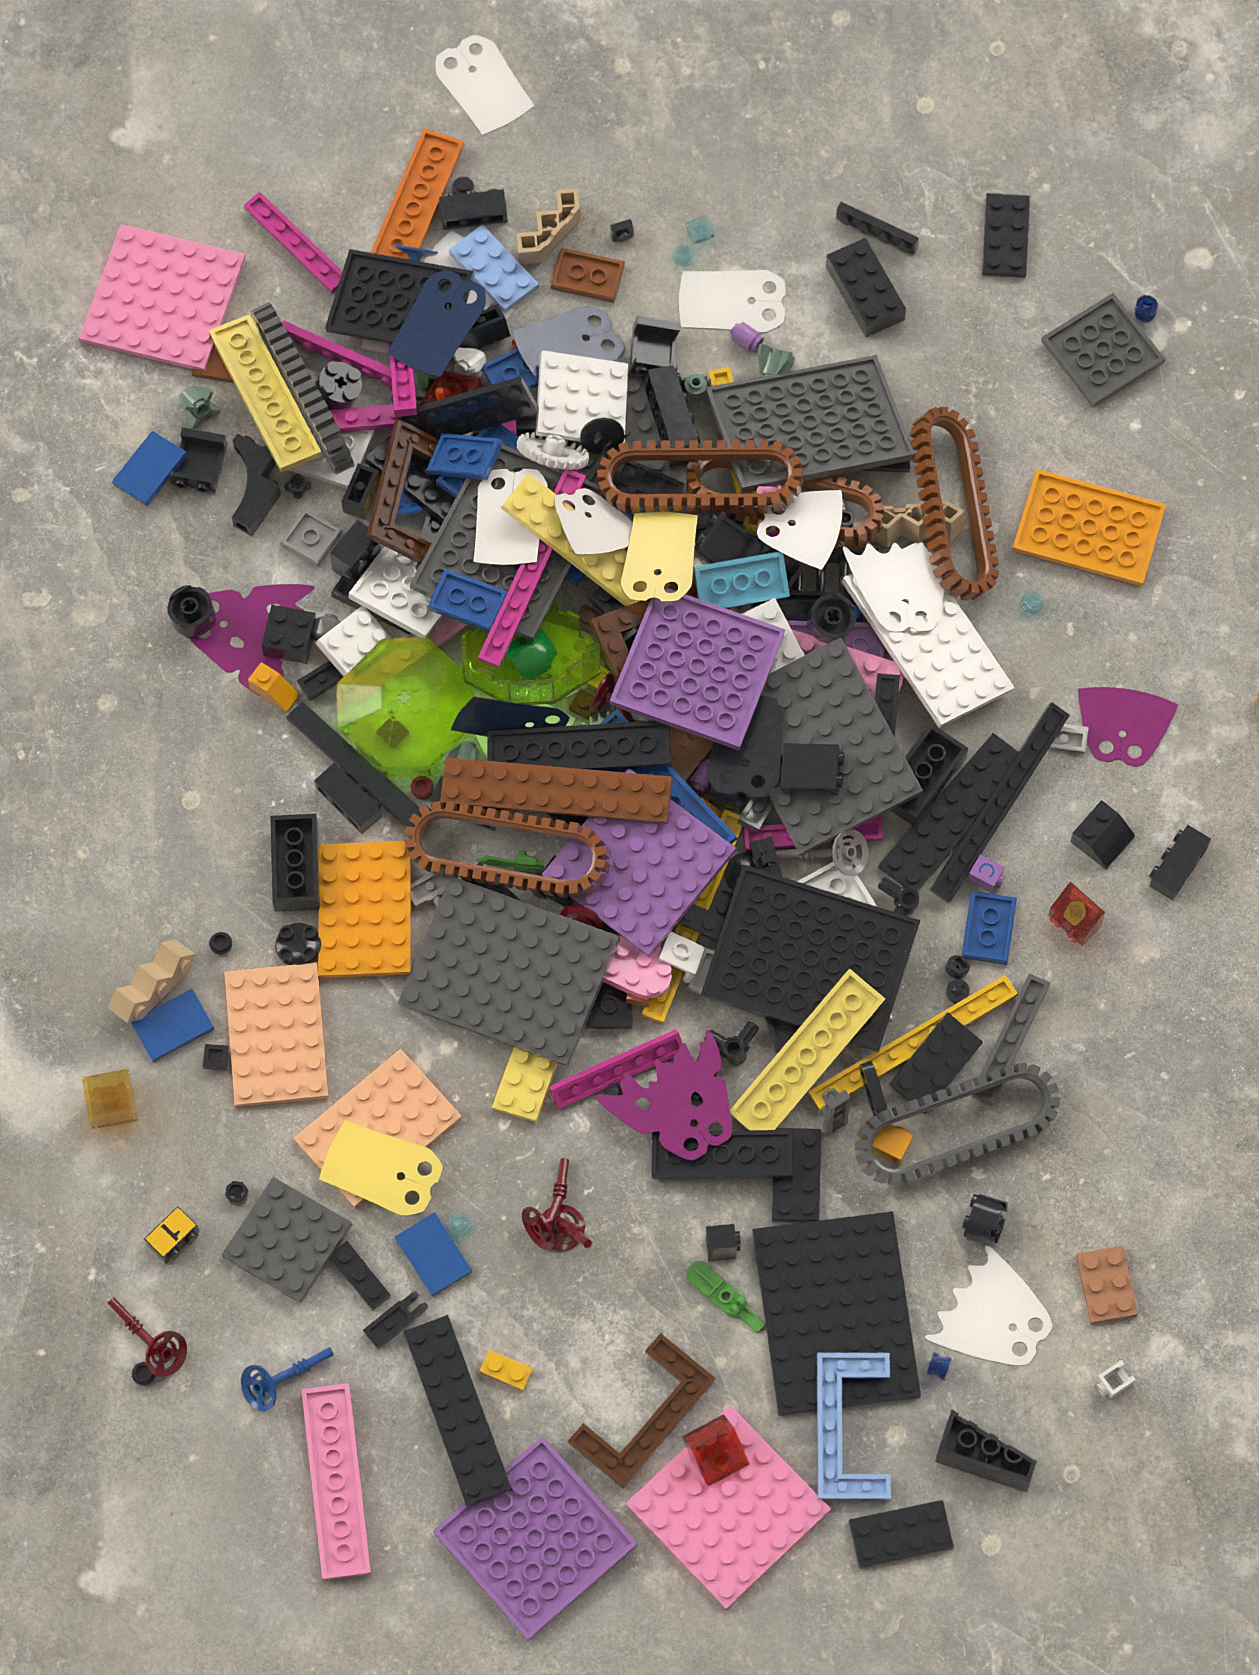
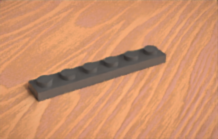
[971,973,1050,1106]

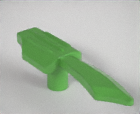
[476,850,544,872]

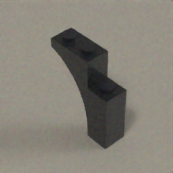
[231,433,281,537]

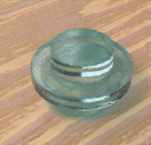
[673,245,695,267]
[1020,592,1043,614]
[448,1213,472,1237]

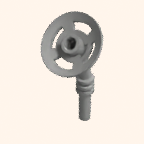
[776,829,869,876]

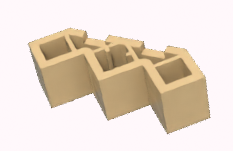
[516,188,580,265]
[874,501,965,548]
[108,939,195,1023]

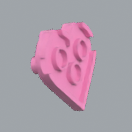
[603,936,672,1000]

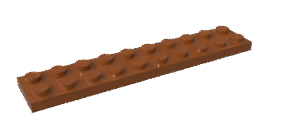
[440,757,673,824]

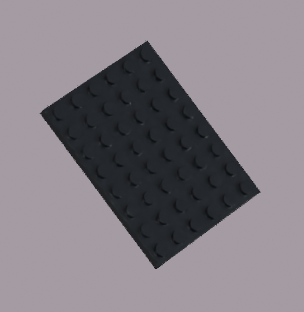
[701,865,920,1052]
[752,1211,921,1416]

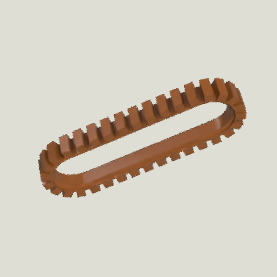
[910,406,999,601]
[597,440,803,514]
[686,460,884,549]
[404,801,610,898]

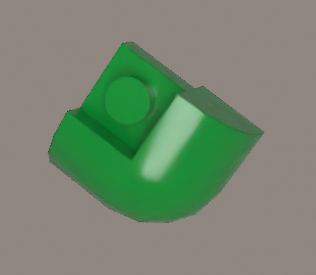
[506,628,558,684]

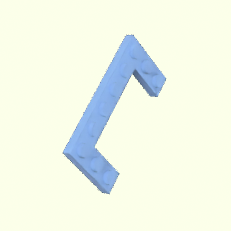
[817,1353,891,1499]

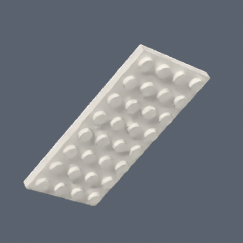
[841,542,1014,728]

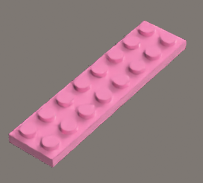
[301,1383,371,1580]

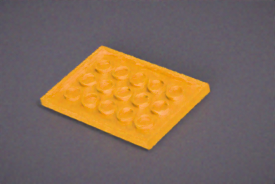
[1012,469,1166,587]
[318,841,412,978]

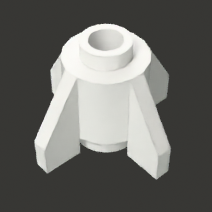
[446,348,487,391]

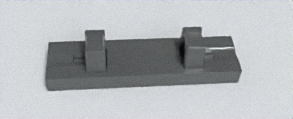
[820,1088,851,1136]

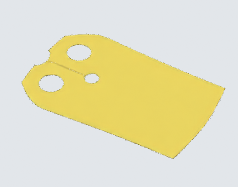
[621,512,698,601]
[319,1120,443,1215]

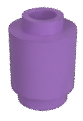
[730,322,764,353]
[689,759,712,795]

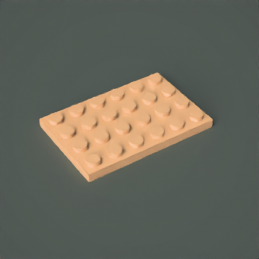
[225,963,329,1107]
[294,1049,462,1208]

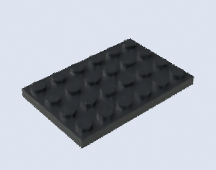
[325,249,475,344]

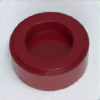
[410,776,434,800]

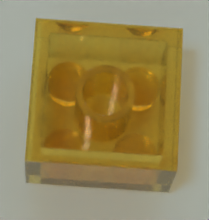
[82,1069,139,1129]

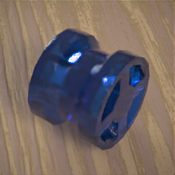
[1134,295,1158,322]
[926,1352,952,1380]

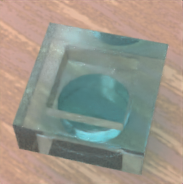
[686,215,714,244]

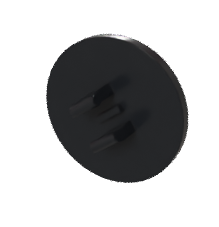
[580,418,625,454]

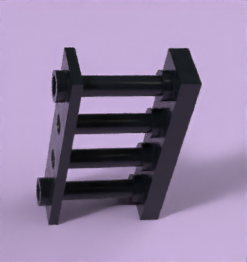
[786,546,879,606]

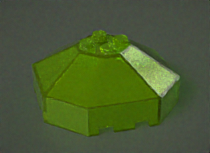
[461,602,601,705]
[337,638,475,778]

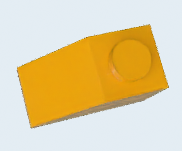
[248,662,300,713]
[858,1125,913,1166]

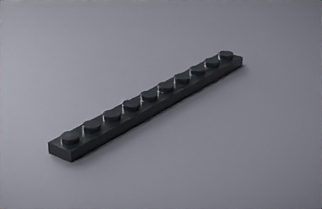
[929,702,1070,903]

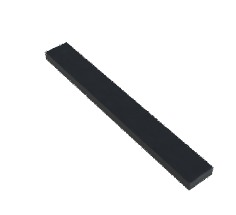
[286,701,422,827]

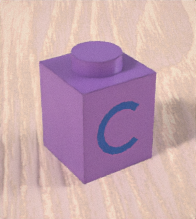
[968,855,1006,893]

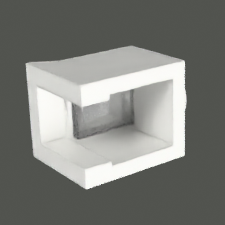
[1096,1360,1136,1400]

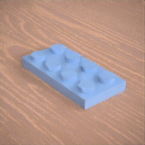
[449,224,539,313]

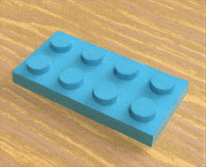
[693,551,790,608]

